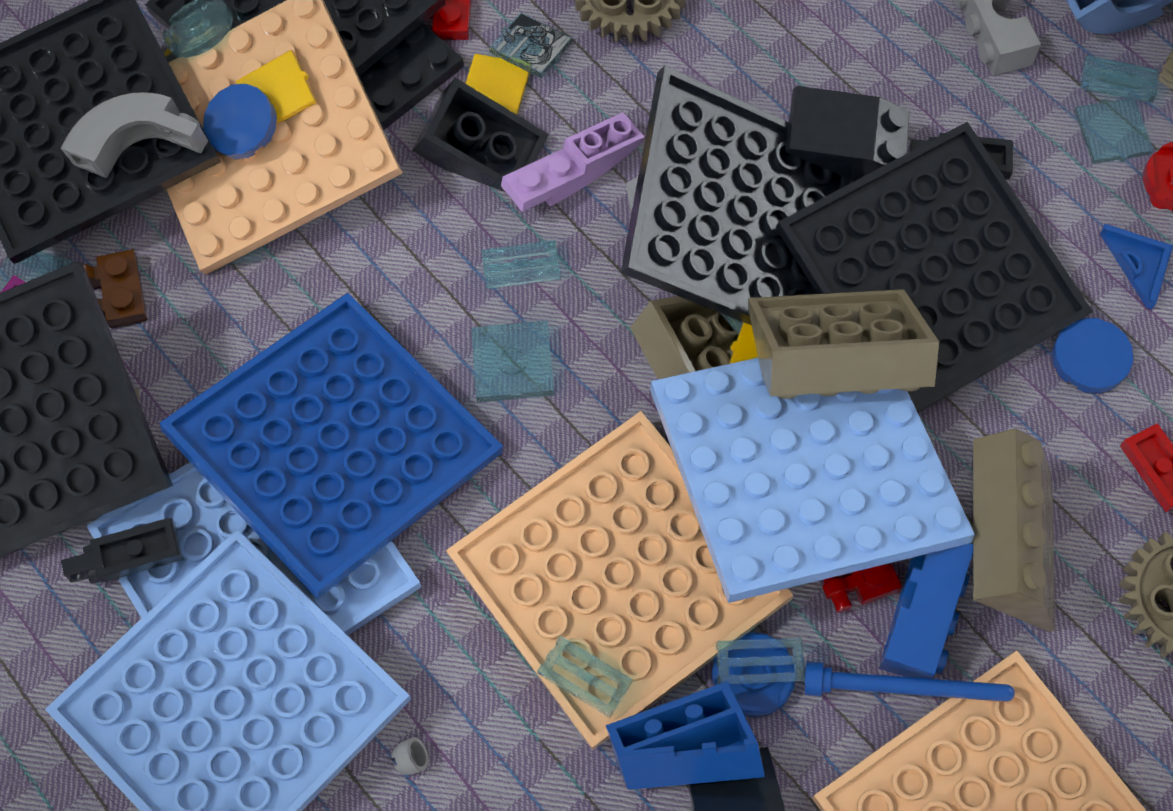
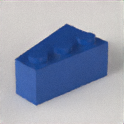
[879,543,973,679]
[606,681,765,790]

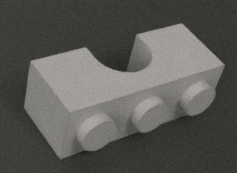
[953,0,1041,76]

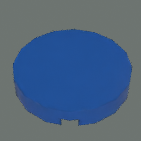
[203,84,277,159]
[1052,318,1134,393]
[711,632,796,718]

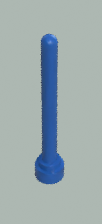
[805,661,1015,702]

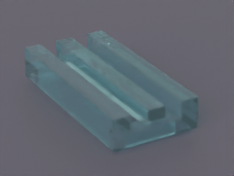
[1080,55,1159,103]
[481,240,561,289]
[537,635,633,718]
[716,638,805,684]

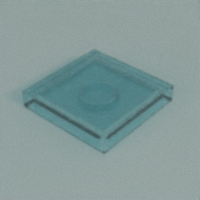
[471,320,554,403]

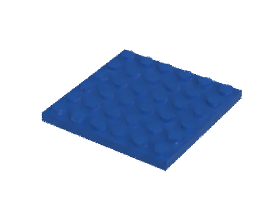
[159,292,503,599]

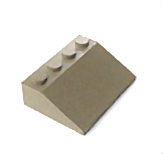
[748,289,939,399]
[630,296,743,379]
[973,428,1055,632]

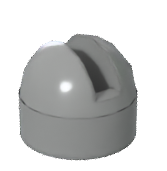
[391,737,429,775]

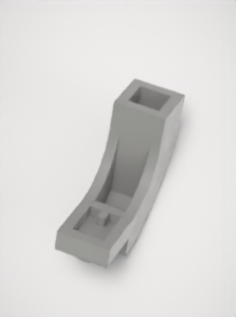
[61,92,208,178]

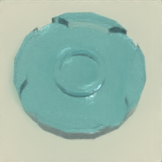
[163,0,233,58]

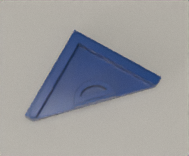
[1100,224,1173,310]

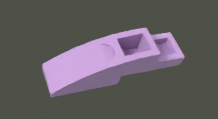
[501,112,645,212]

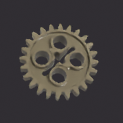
[575,0,685,43]
[1119,532,1173,658]

